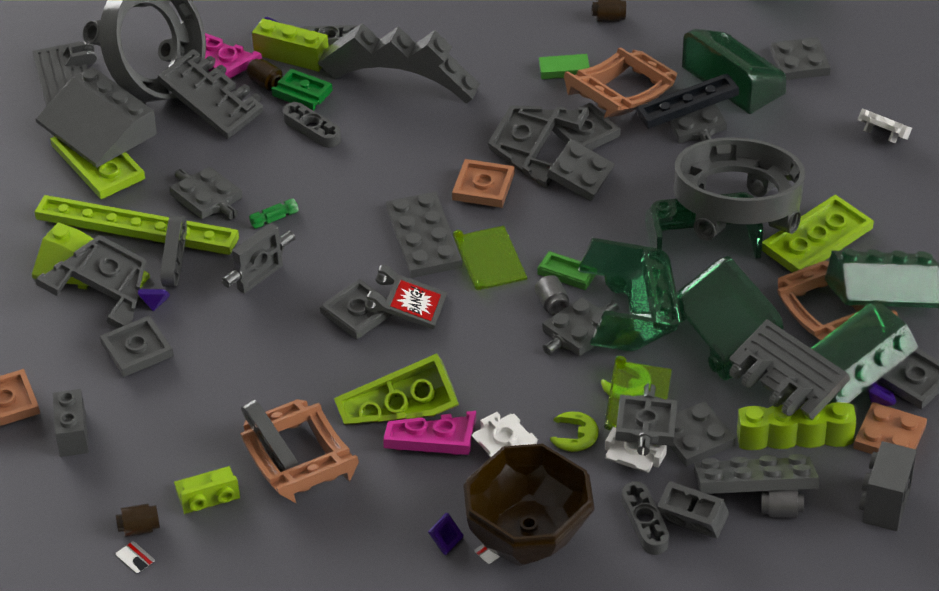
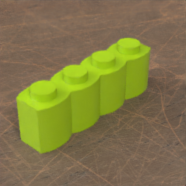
[737,402,856,450]

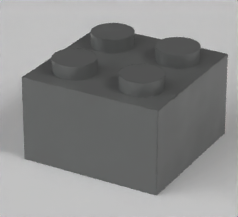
[859,441,917,531]

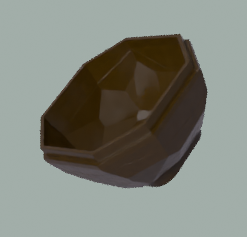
[463,443,594,566]

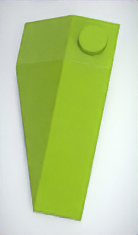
[32,222,150,289]
[334,353,459,425]

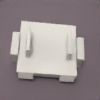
[857,108,912,143]
[472,412,538,457]
[605,427,667,473]

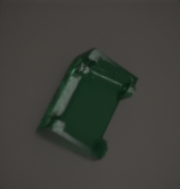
[665,256,783,381]

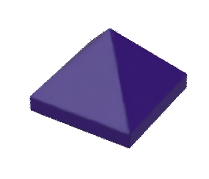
[138,289,170,311]
[867,381,896,406]
[428,513,464,555]

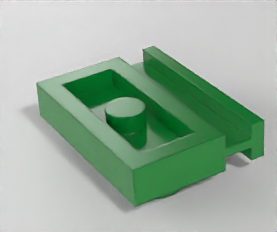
[271,69,333,111]

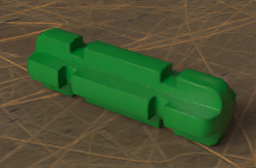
[249,198,299,229]

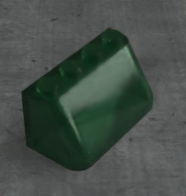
[682,29,786,114]

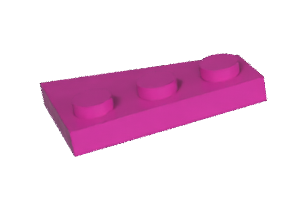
[205,33,262,78]
[383,411,476,455]

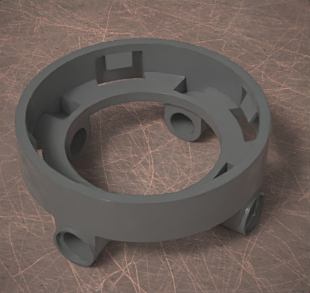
[83,0,206,105]
[673,138,805,241]

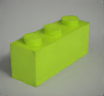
[252,19,329,72]

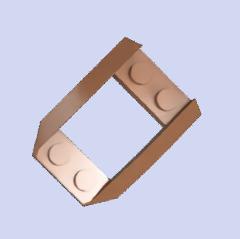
[564,48,678,118]
[778,261,898,354]
[240,399,359,503]

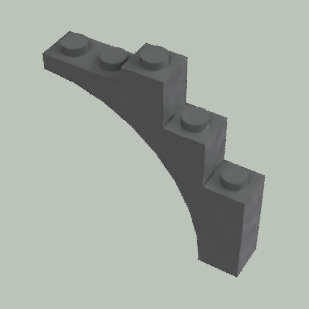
[318,23,480,103]

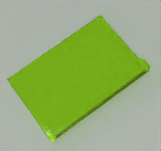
[453,225,527,290]
[604,356,672,431]

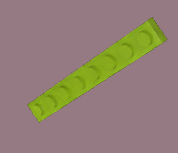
[34,195,239,255]

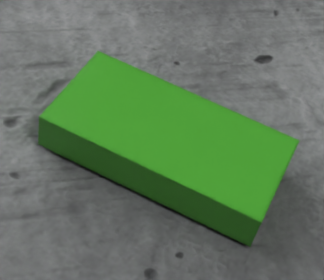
[539,54,590,79]
[537,251,597,290]

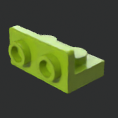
[174,466,240,514]

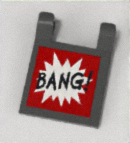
[364,265,448,330]

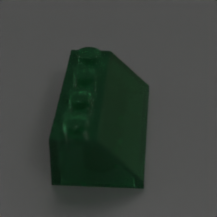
[824,248,939,308]
[811,300,918,405]

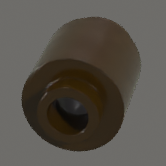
[591,0,626,22]
[246,58,283,91]
[116,503,160,537]

